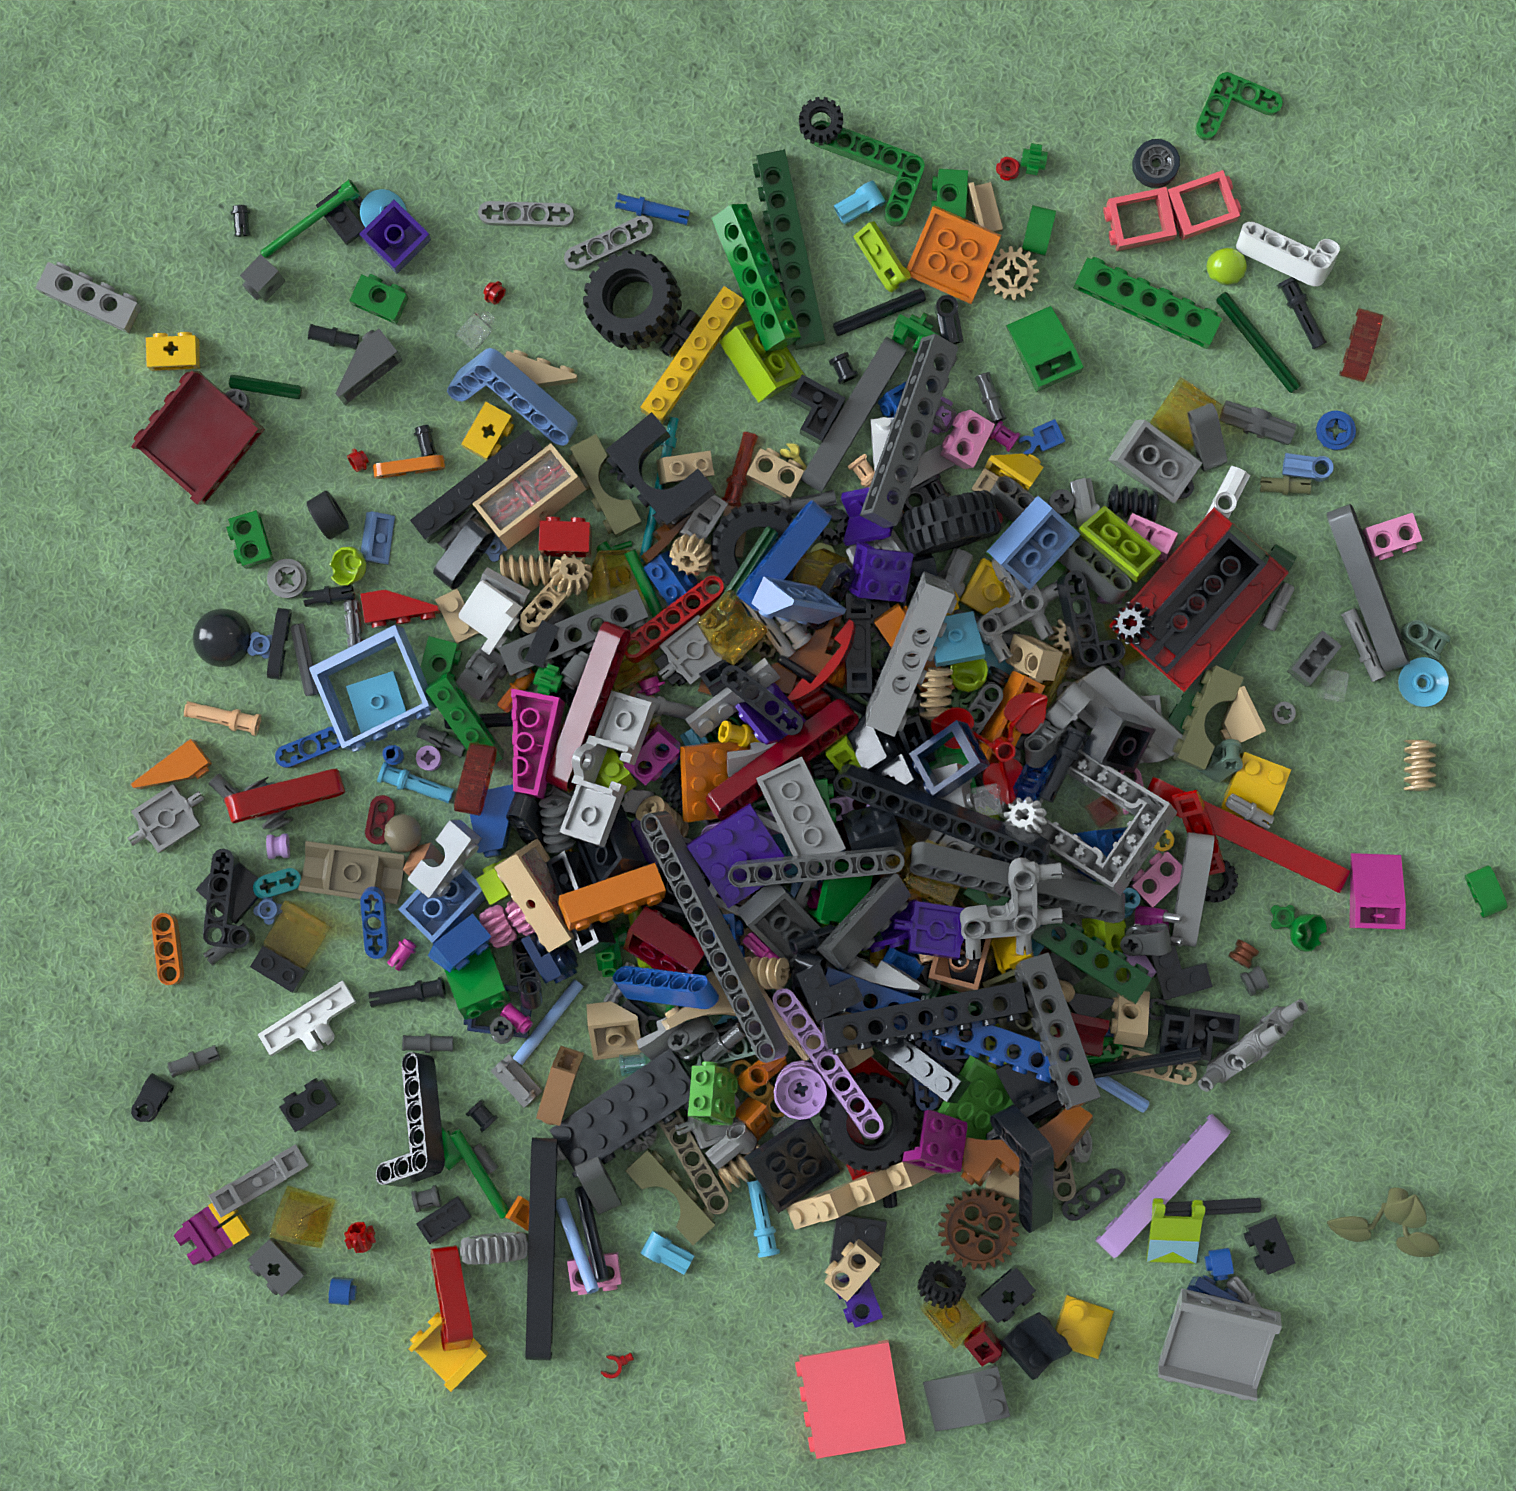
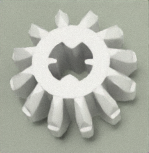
[1004,797,1047,834]

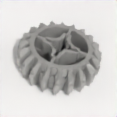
[460,1232,528,1265]

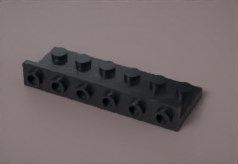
[549,1048,691,1178]

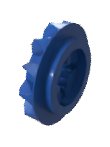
[1315,411,1356,450]

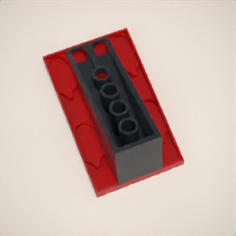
[1109,507,1289,692]

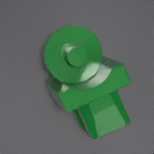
[892,312,938,354]
[595,933,623,977]

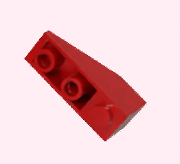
[360,590,441,628]

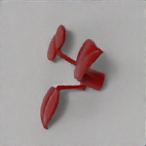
[931,692,1048,804]

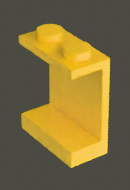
[408,1311,488,1392]

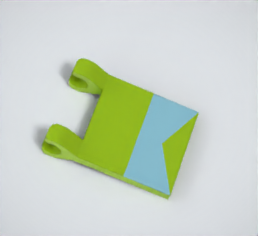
[1146,1198,1205,1264]

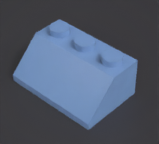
[987,496,1081,590]
[752,577,846,625]
[398,867,486,944]

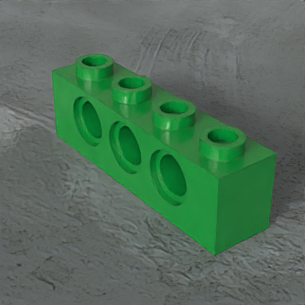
[426,671,504,772]

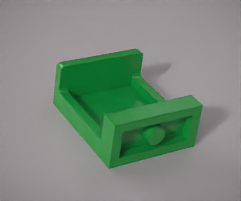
[808,859,874,924]
[444,943,511,1020]

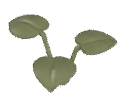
[1327,1187,1440,1257]

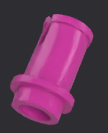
[387,938,417,971]
[500,1003,533,1034]

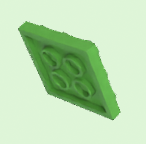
[938,1055,1014,1140]

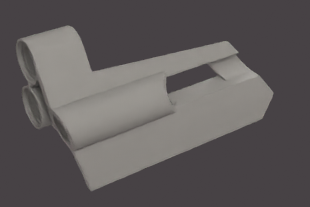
[1045,664,1183,763]

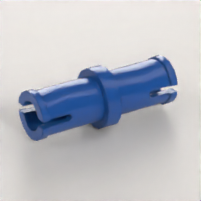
[382,745,404,765]

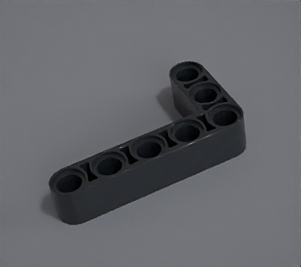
[376,1052,445,1187]
[990,1104,1054,1233]

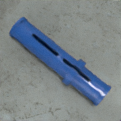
[615,193,690,226]

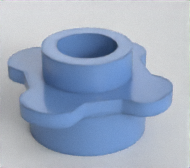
[485,534,508,562]
[247,632,272,659]
[253,897,284,925]

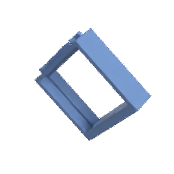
[309,625,437,752]

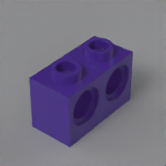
[837,1274,883,1328]

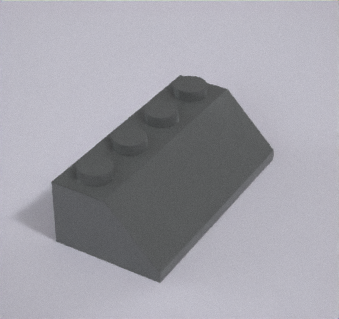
[817,873,911,970]

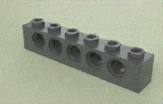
[499,589,649,679]
[1014,953,1101,1110]

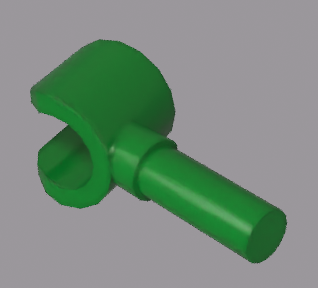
[596,541,632,558]

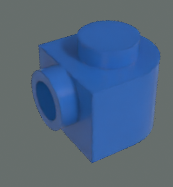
[1204,1248,1234,1281]
[328,1277,357,1305]

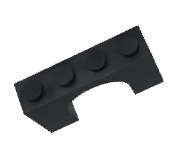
[606,412,717,530]

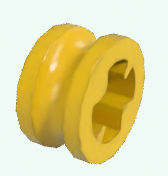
[1154,830,1174,851]

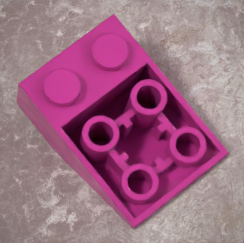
[1349,853,1406,930]

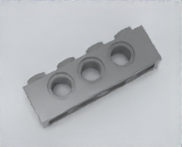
[36,262,141,334]

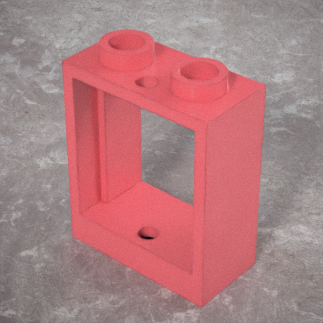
[1167,170,1241,240]
[1103,187,1177,251]

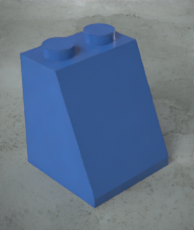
[466,784,516,858]

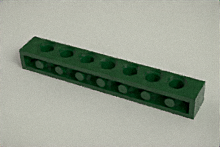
[752,149,825,350]
[963,888,1152,1004]

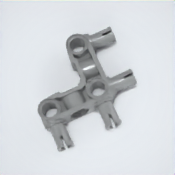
[976,558,1059,663]
[960,858,1063,960]
[1198,999,1308,1092]

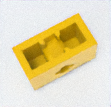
[146,332,200,371]
[461,402,514,461]

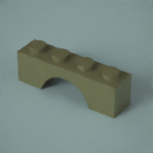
[569,434,642,538]
[1172,666,1244,770]
[625,1149,716,1245]

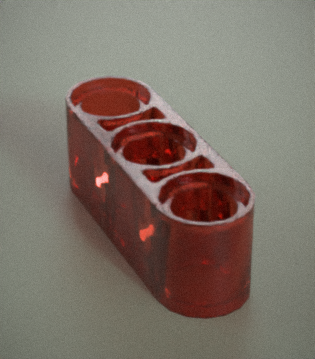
[1339,308,1383,382]
[454,742,497,816]

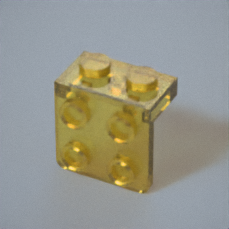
[697,590,768,665]

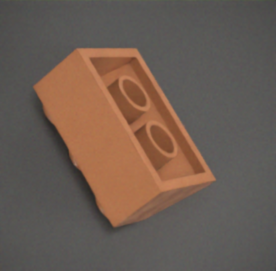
[928,921,993,992]

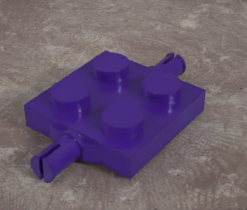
[893,901,965,960]

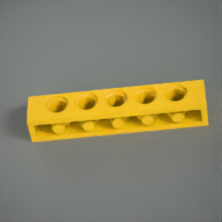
[640,286,744,424]

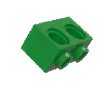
[226,510,274,569]

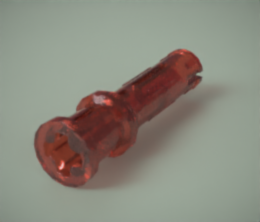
[721,432,758,507]

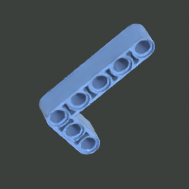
[447,348,578,446]

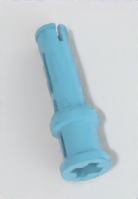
[377,761,454,804]
[747,1180,780,1258]

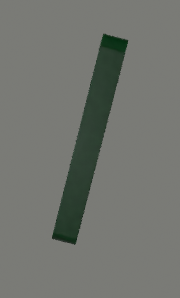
[1168,544,1297,734]

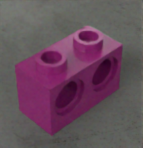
[623,723,680,786]

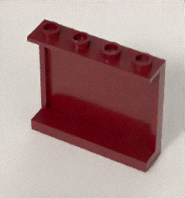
[131,371,265,505]

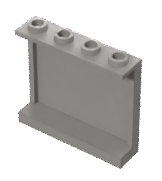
[1158,1288,1282,1401]

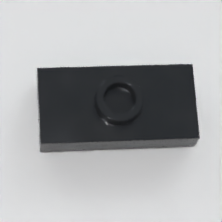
[416,1196,472,1245]

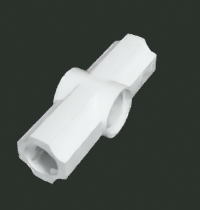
[1206,466,1250,519]

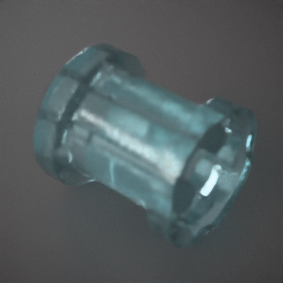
[619,1052,646,1077]

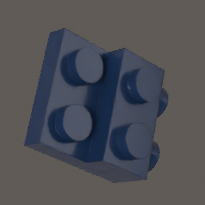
[521,932,579,984]

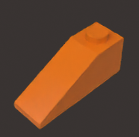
[131,739,212,789]

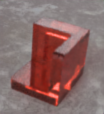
[1084,795,1119,828]

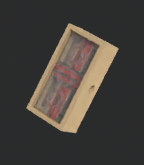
[473,444,586,549]
[494,838,574,952]

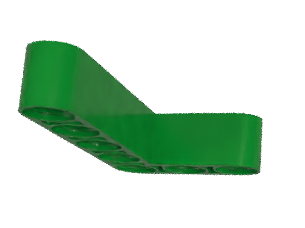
[813,120,925,227]

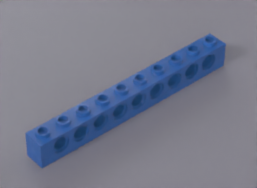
[824,967,1067,1083]

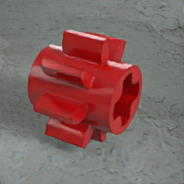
[344,1222,376,1253]

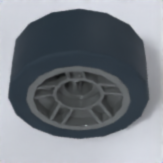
[1132,139,1180,188]

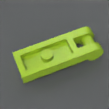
[853,221,911,293]

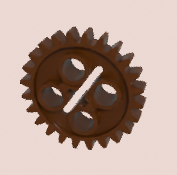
[938,1188,1019,1270]

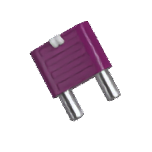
[1134,905,1183,947]

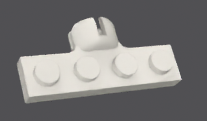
[258,981,357,1056]

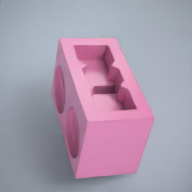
[940,410,995,469]
[1127,513,1178,564]
[1362,513,1423,561]
[1130,851,1182,907]
[567,1252,622,1295]

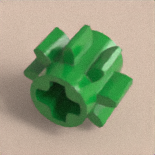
[1020,143,1048,175]
[533,663,564,696]

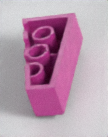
[511,689,565,800]

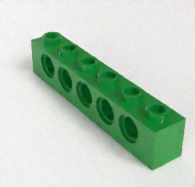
[711,204,801,351]
[1073,257,1222,349]

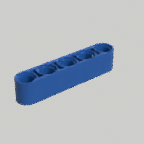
[736,500,832,612]
[613,966,719,1009]

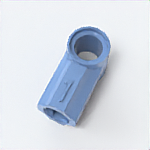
[1282,453,1333,482]

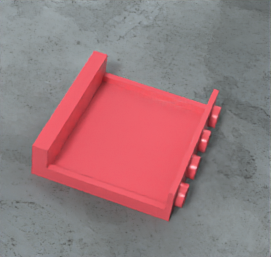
[795,1340,906,1459]

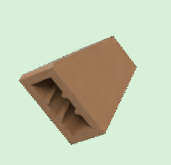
[536,1046,584,1126]

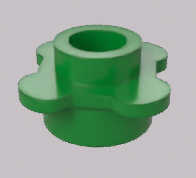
[1270,905,1295,930]

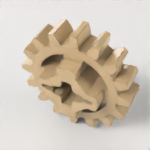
[986,246,1039,301]

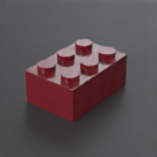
[623,906,706,974]

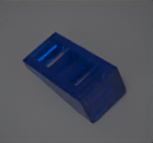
[1013,754,1057,802]

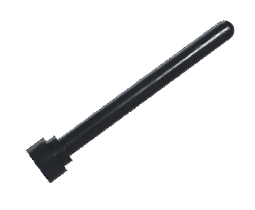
[777,655,866,717]

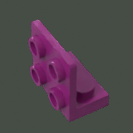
[902,1110,968,1175]

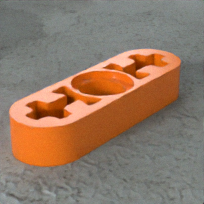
[373,455,445,479]

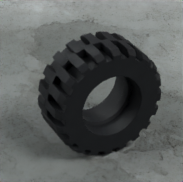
[583,250,682,350]
[901,490,1001,556]
[711,501,807,586]
[819,1072,919,1172]

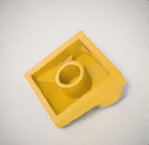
[1055,1294,1114,1359]

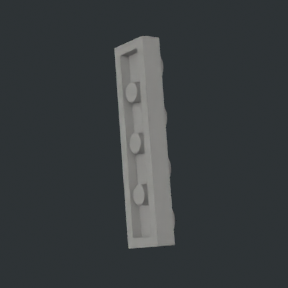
[685,658,780,738]

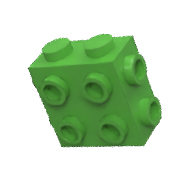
[688,1062,738,1125]

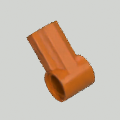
[738,1049,787,1092]

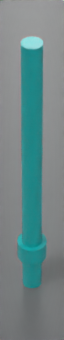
[639,417,679,562]

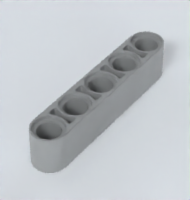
[1172,832,1214,947]

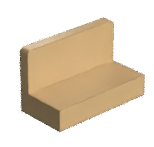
[967,182,1003,232]

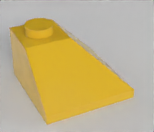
[985,453,1044,491]

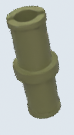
[1260,476,1311,495]

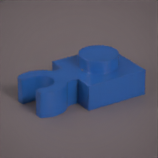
[1018,419,1065,456]

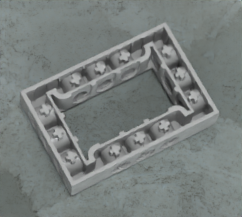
[866,571,957,737]
[994,749,1177,896]

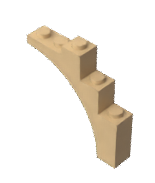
[661,971,821,1061]
[786,1158,936,1230]

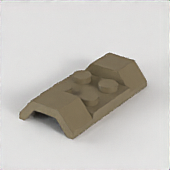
[298,841,405,904]

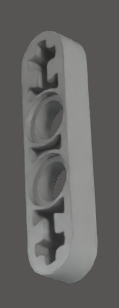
[478,201,574,227]
[564,216,653,271]

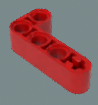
[430,1245,473,1352]

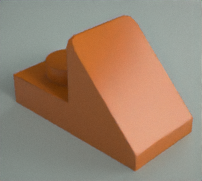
[735,1097,774,1142]

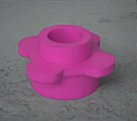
[637,676,665,696]

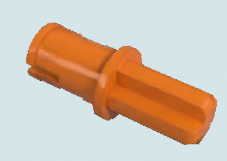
[497,669,536,713]

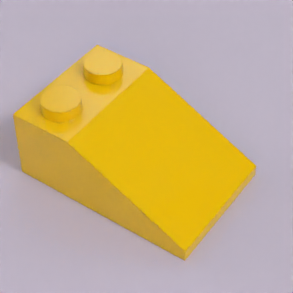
[1220,752,1291,828]

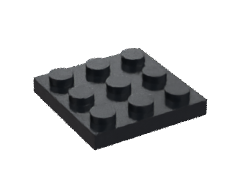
[744,1118,840,1214]

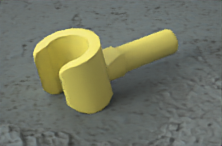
[780,443,807,472]

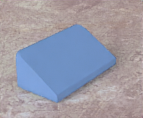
[361,511,395,565]

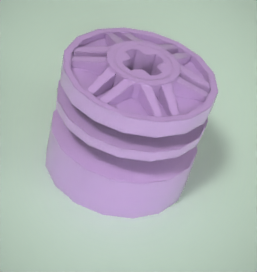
[773,1060,828,1120]

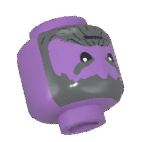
[931,397,956,435]

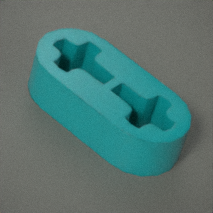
[253,868,301,899]

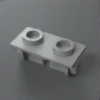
[491,1054,542,1108]

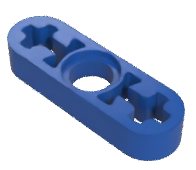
[275,727,341,768]
[360,887,389,959]

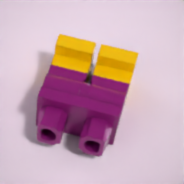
[174,1203,252,1266]

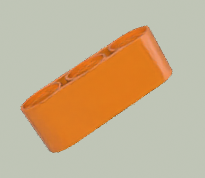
[152,913,184,985]

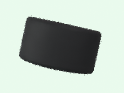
[307,491,349,540]

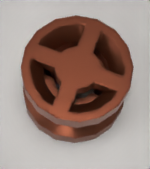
[1228,939,1259,969]

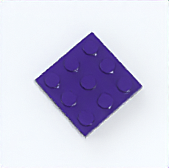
[687,804,792,909]

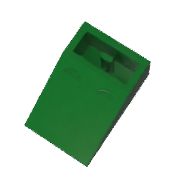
[1006,306,1084,392]

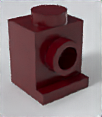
[964,1320,1003,1367]

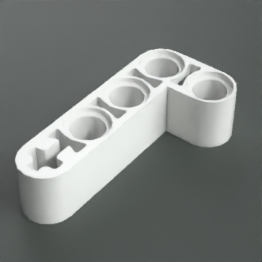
[1236,222,1340,286]

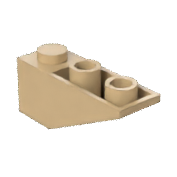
[505,350,578,388]

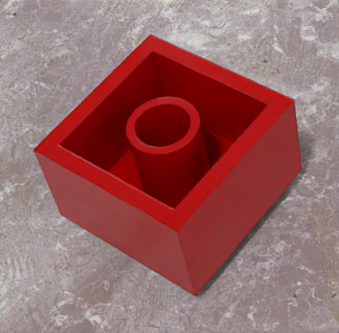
[539,517,592,558]

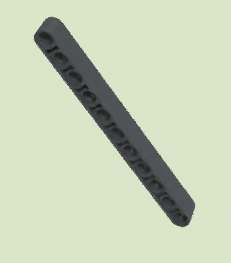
[641,811,788,1063]

